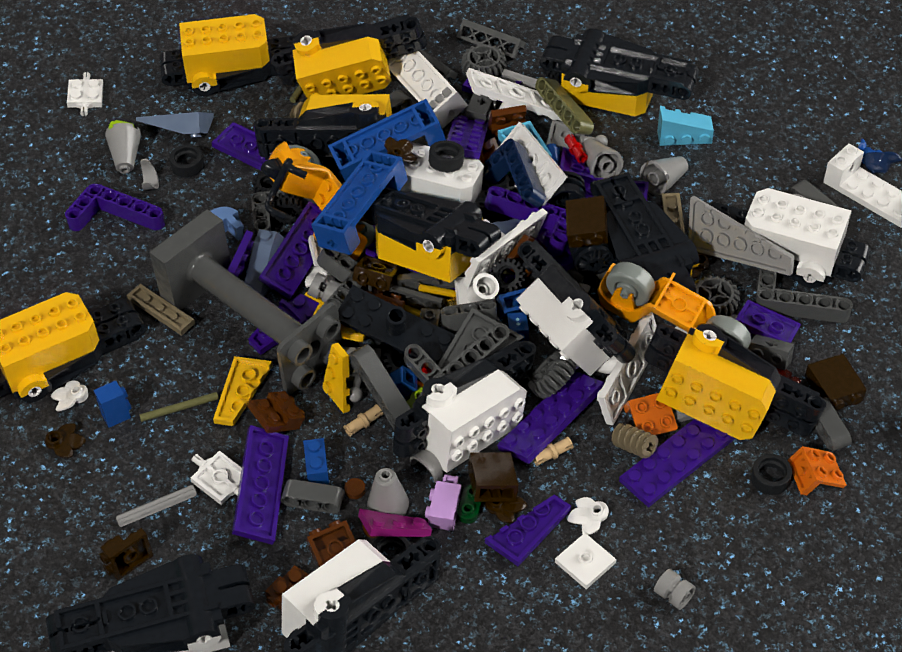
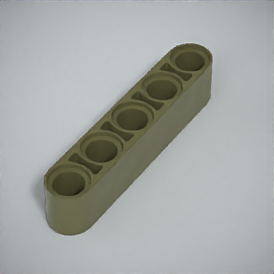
[535,77,594,135]

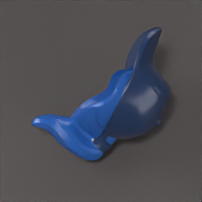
[858,139,902,174]

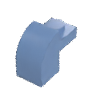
[211,207,244,241]

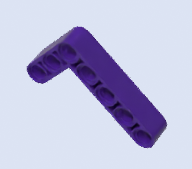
[65,184,165,231]
[484,186,568,257]

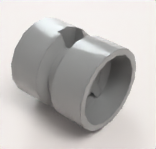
[307,272,342,303]
[654,569,696,610]

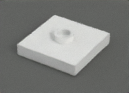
[555,533,616,589]

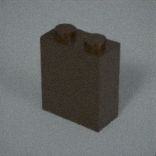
[566,195,608,248]
[805,354,867,411]
[468,452,519,502]

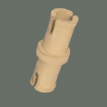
[343,404,383,437]
[533,436,574,466]

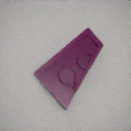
[358,509,432,537]

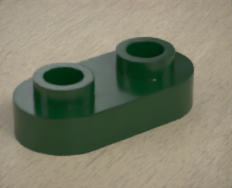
[457,485,483,524]

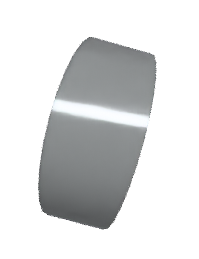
[140,159,159,190]
[410,450,443,483]

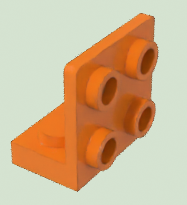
[623,393,678,436]
[787,446,847,496]

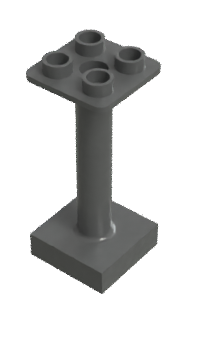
[149,209,344,395]

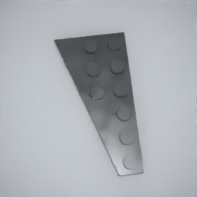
[418,308,524,398]

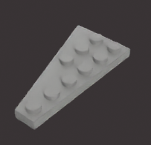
[688,196,794,276]

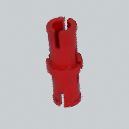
[564,134,588,163]

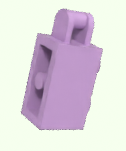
[425,474,462,531]

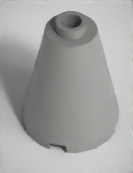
[105,123,141,174]
[582,138,624,178]
[640,156,688,195]
[367,468,409,516]

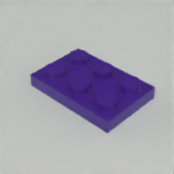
[228,230,254,277]
[736,300,801,343]

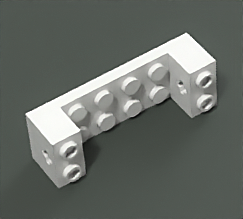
[388,51,468,128]
[823,144,902,228]

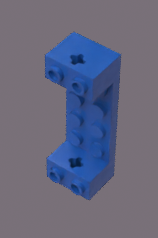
[328,99,446,181]
[311,150,408,255]

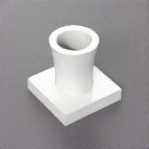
[454,273,499,305]

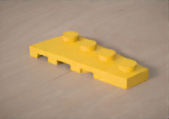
[213,356,273,426]

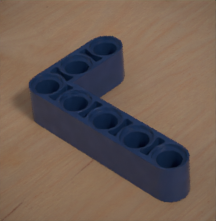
[482,138,546,208]

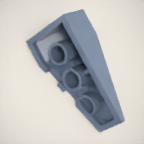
[136,112,214,138]
[245,229,284,296]

